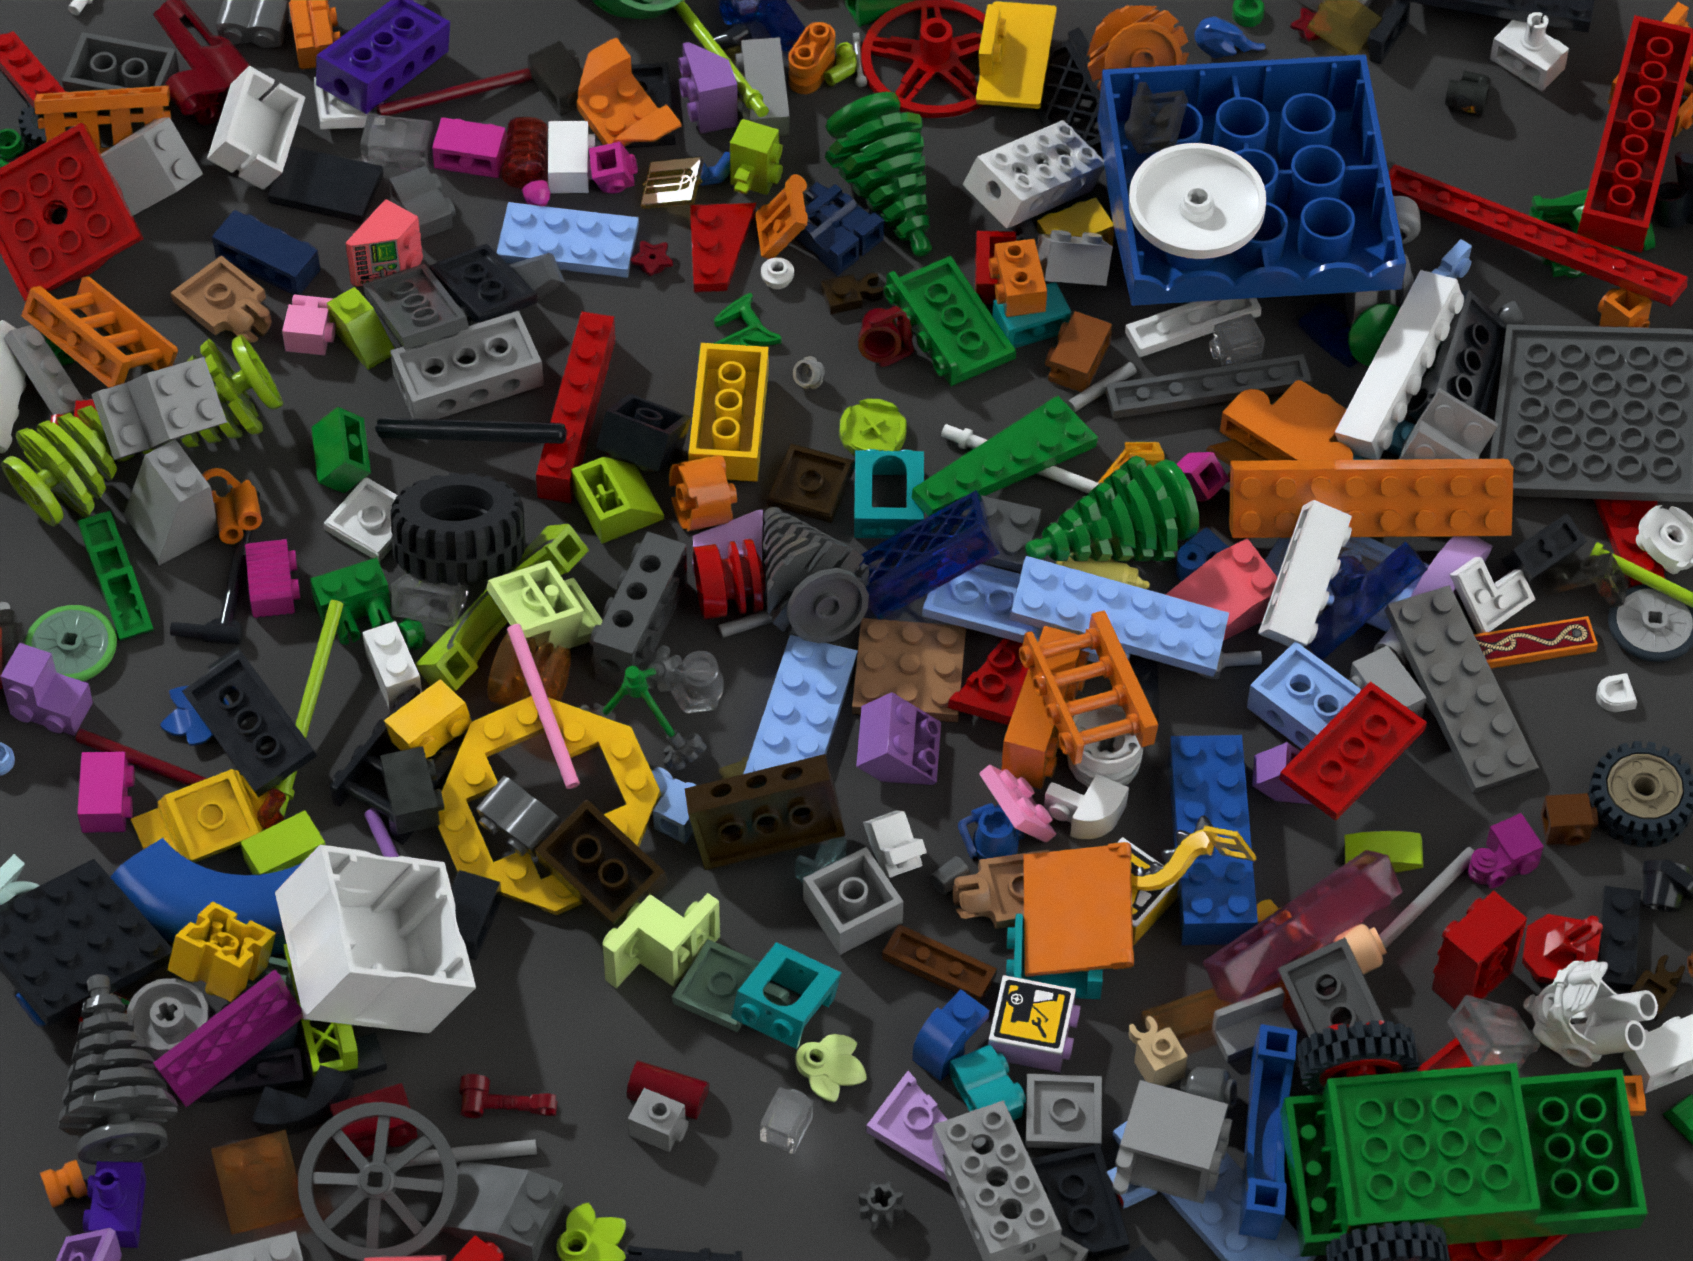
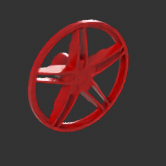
[861,0,985,118]

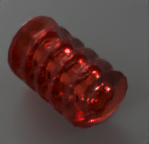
[502,117,548,189]

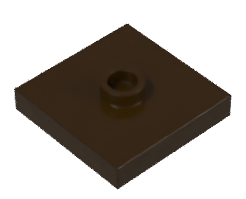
[767,443,855,523]

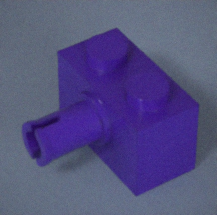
[83,1161,147,1248]

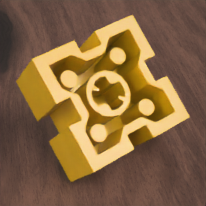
[167,901,276,1002]

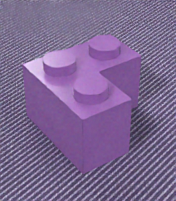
[0,643,93,736]

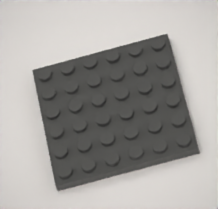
[1490,324,1693,502]

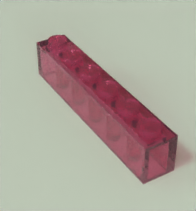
[1203,850,1403,1004]

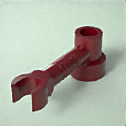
[459,1074,557,1119]

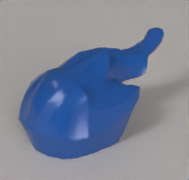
[1194,17,1266,58]

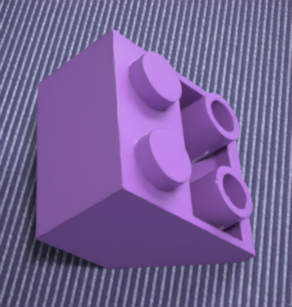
[678,42,738,134]
[856,692,941,785]

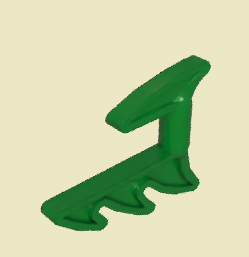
[699,293,782,354]

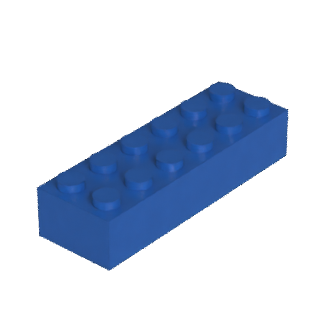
[1168,735,1258,945]

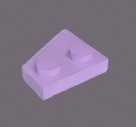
[692,510,763,572]

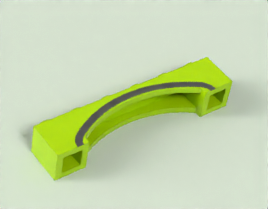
[415,524,589,691]

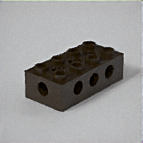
[685,754,846,870]

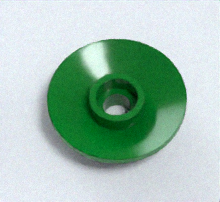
[1348,303,1400,366]

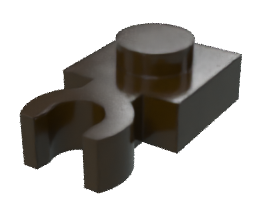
[821,273,883,315]
[1629,955,1685,1021]

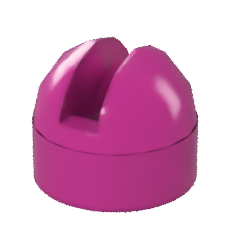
[522,180,550,206]

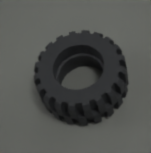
[390,473,525,586]

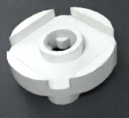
[1636,505,1693,574]

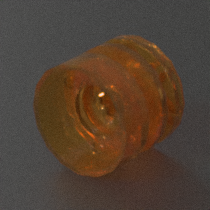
[488,633,571,706]

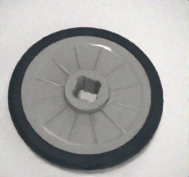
[1608,584,1693,662]

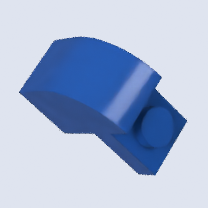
[912,989,989,1081]

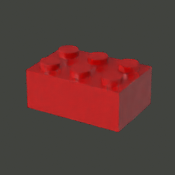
[1432,890,1527,1017]

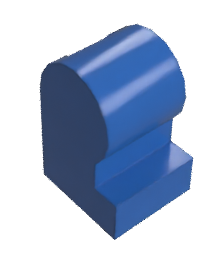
[1176,527,1229,581]

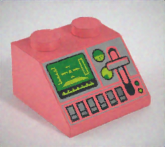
[346,199,423,287]

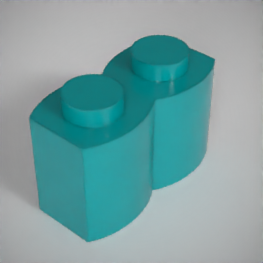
[949,1045,1026,1121]

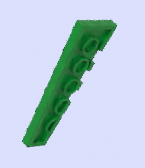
[911,396,1098,520]

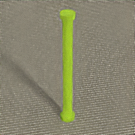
[1588,542,1693,608]

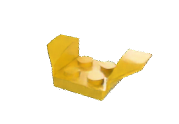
[131,769,275,863]

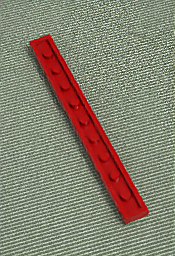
[1388,164,1688,307]

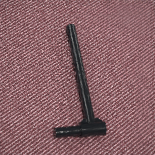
[170,491,260,645]

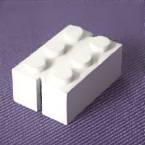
[207,66,305,190]

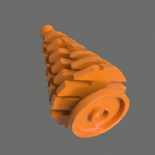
[1086,5,1190,90]

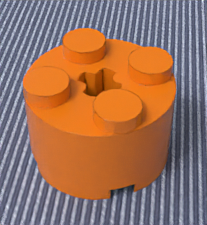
[669,455,737,531]

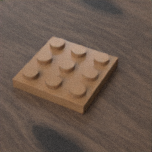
[852,618,966,722]

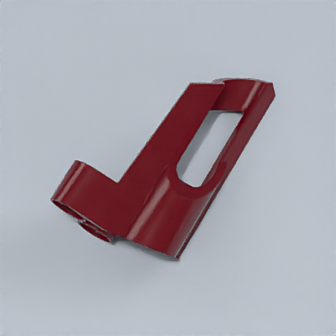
[153,0,250,126]

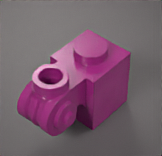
[1468,813,1544,889]

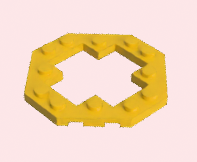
[438,696,661,915]

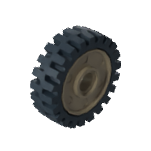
[1588,741,1693,847]

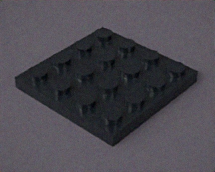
[0,859,172,1026]

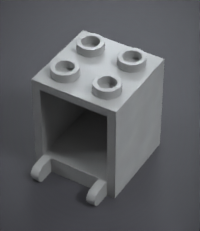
[1113,1080,1232,1204]

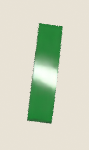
[77,510,154,641]

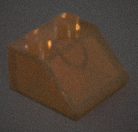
[211,1130,304,1235]

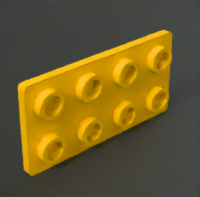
[976,1,1057,109]

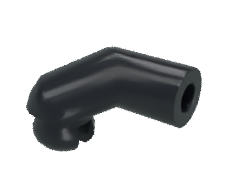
[713,24,752,51]

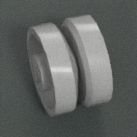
[127,978,210,1073]

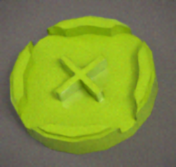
[839,399,907,456]

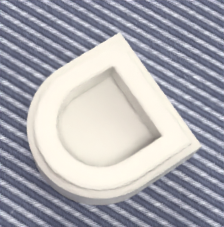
[1596,673,1637,712]

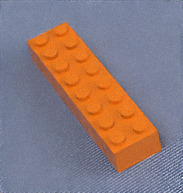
[1229,459,1514,538]

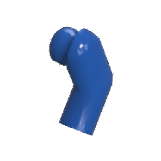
[691,152,730,186]

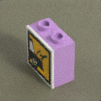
[988,975,1081,1072]

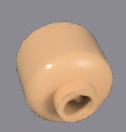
[1333,924,1387,974]

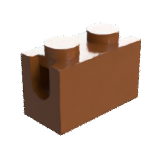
[1045,311,1112,392]

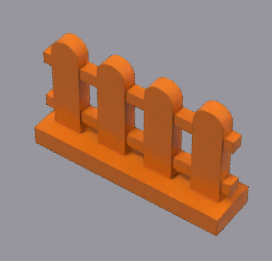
[34,86,171,154]

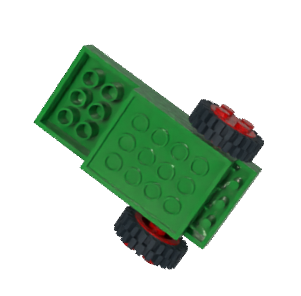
[1280,1021,1648,1261]

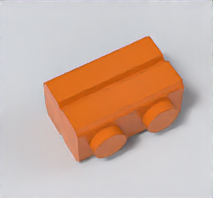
[289,0,340,69]

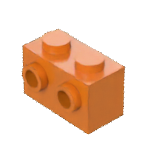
[989,239,1047,317]

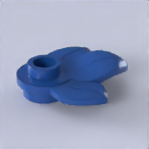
[160,686,229,746]

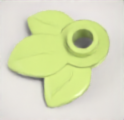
[795,1034,867,1102]

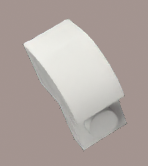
[1044,774,1129,839]
[863,810,927,878]

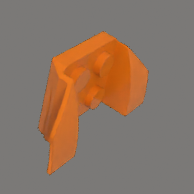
[577,37,682,147]

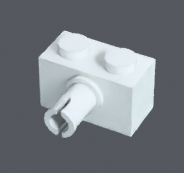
[1490,12,1569,91]

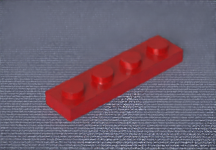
[0,31,66,115]

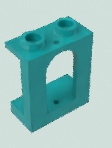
[854,449,924,539]
[731,942,841,1049]

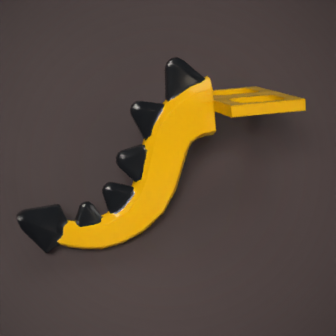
[1131,815,1256,891]

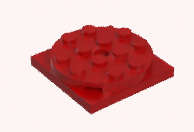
[0,122,144,302]

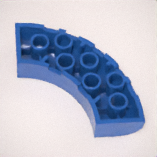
[111,838,302,957]

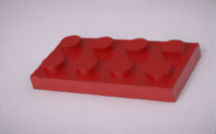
[1279,681,1427,821]

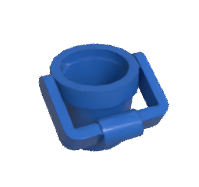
[958,803,1024,860]

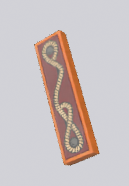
[1474,616,1598,669]

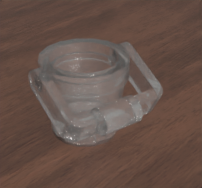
[670,651,724,713]

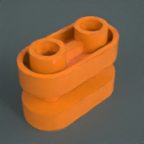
[788,22,836,94]

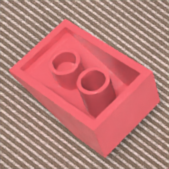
[1165,538,1277,641]

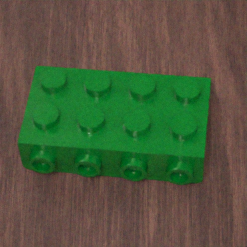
[884,256,1016,386]

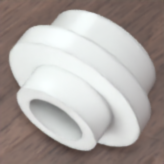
[761,257,794,289]

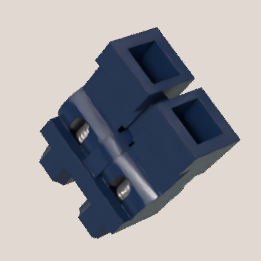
[795,182,884,276]

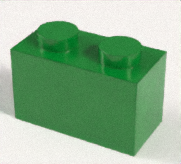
[311,407,371,493]

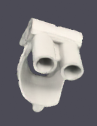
[1523,960,1658,1067]

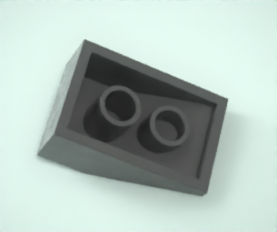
[436,1161,565,1261]

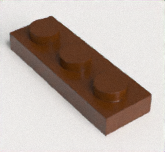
[882,924,997,1004]

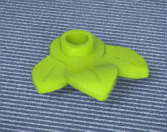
[557,1202,626,1261]

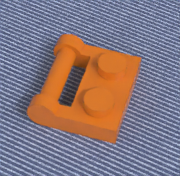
[755,174,808,259]

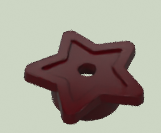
[1290,8,1331,42]
[630,241,673,276]

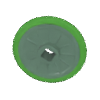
[25,605,117,681]

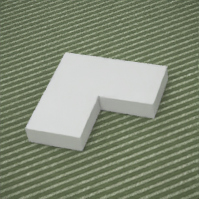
[1450,557,1536,634]

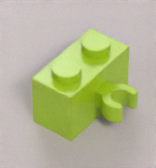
[730,119,783,195]

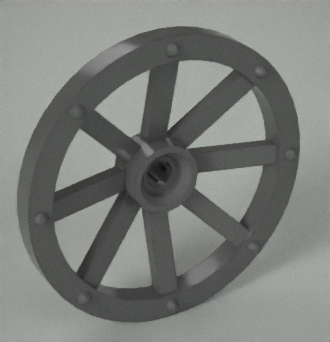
[298,1102,459,1261]

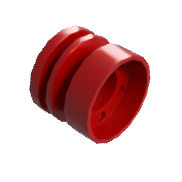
[692,538,765,620]

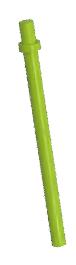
[673,0,769,117]
[270,600,344,819]

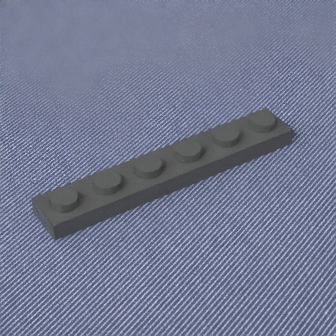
[1106,354,1312,419]

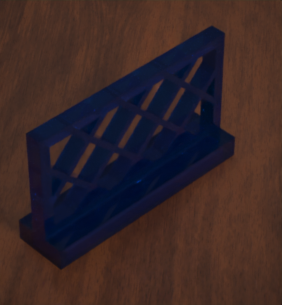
[859,490,1000,620]

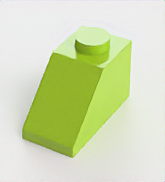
[327,287,395,370]

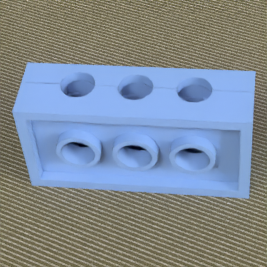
[1247,641,1361,749]

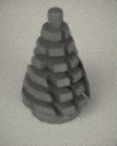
[763,507,869,643]
[58,974,179,1165]

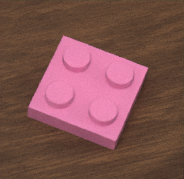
[979,764,1057,843]

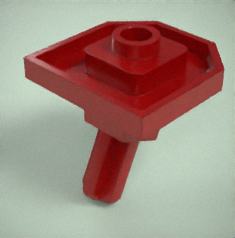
[1521,914,1603,984]

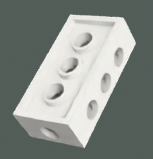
[963,120,1105,229]

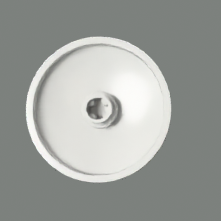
[1129,143,1266,259]

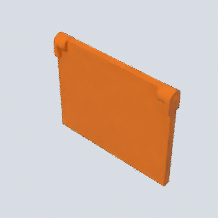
[1023,842,1134,977]

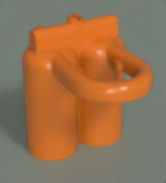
[202,468,262,544]

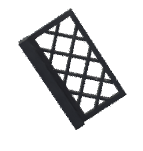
[1033,27,1102,150]

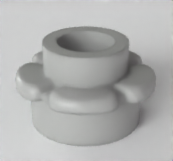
[793,356,825,389]

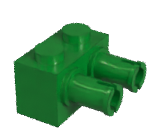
[310,557,394,645]

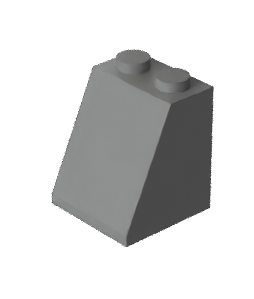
[124,439,219,566]

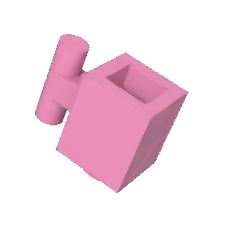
[282,294,336,355]

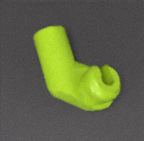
[824,42,857,86]

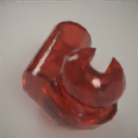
[257,789,286,830]

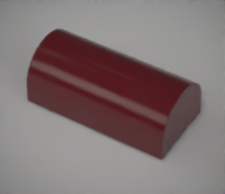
[627,1060,710,1120]

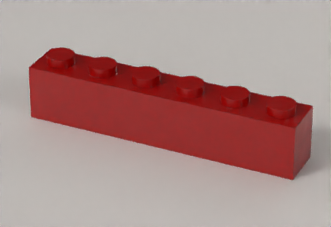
[536,311,616,503]

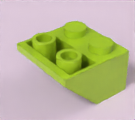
[571,457,664,544]

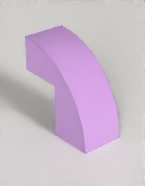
[1411,536,1493,597]

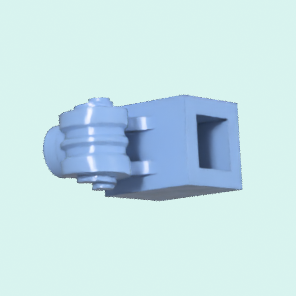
[652,767,697,844]

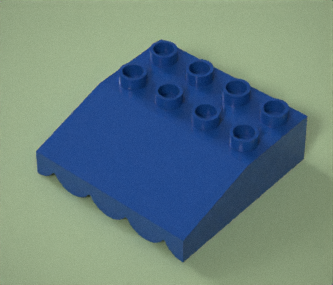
[1098,54,1406,306]

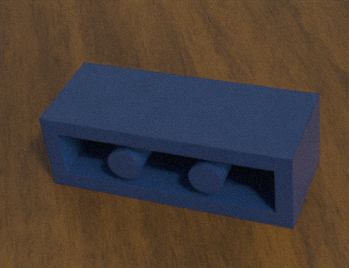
[212,209,320,295]

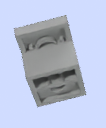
[91,357,227,460]
[1399,388,1498,459]

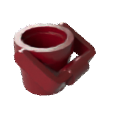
[858,306,914,367]

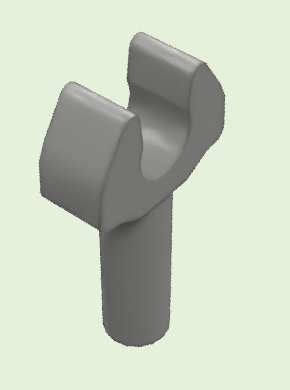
[1197,651,1262,679]

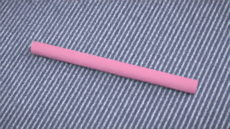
[507,624,580,789]

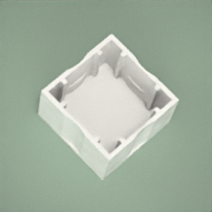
[275,845,476,1034]

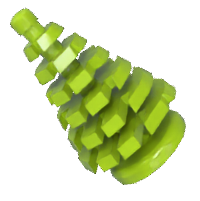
[124,334,283,461]
[1,406,126,527]

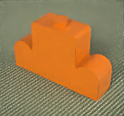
[1220,380,1353,460]

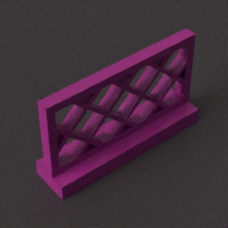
[153,970,303,1107]

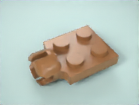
[170,255,272,343]
[953,850,1050,929]

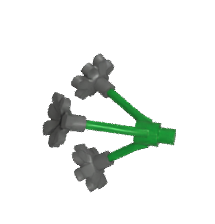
[579,645,707,770]

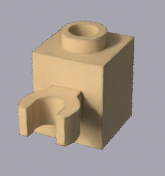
[1129,1016,1188,1086]

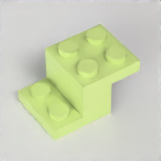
[487,560,603,657]
[602,893,720,988]

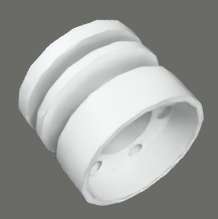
[1067,704,1143,787]

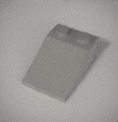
[101,117,203,216]

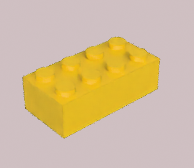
[688,343,769,482]

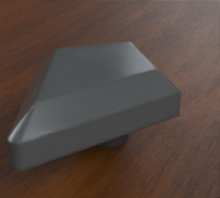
[509,253,565,300]

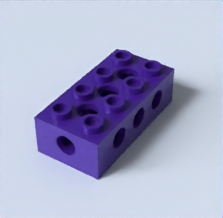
[316,0,450,114]

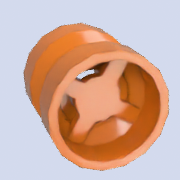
[40,1159,88,1208]

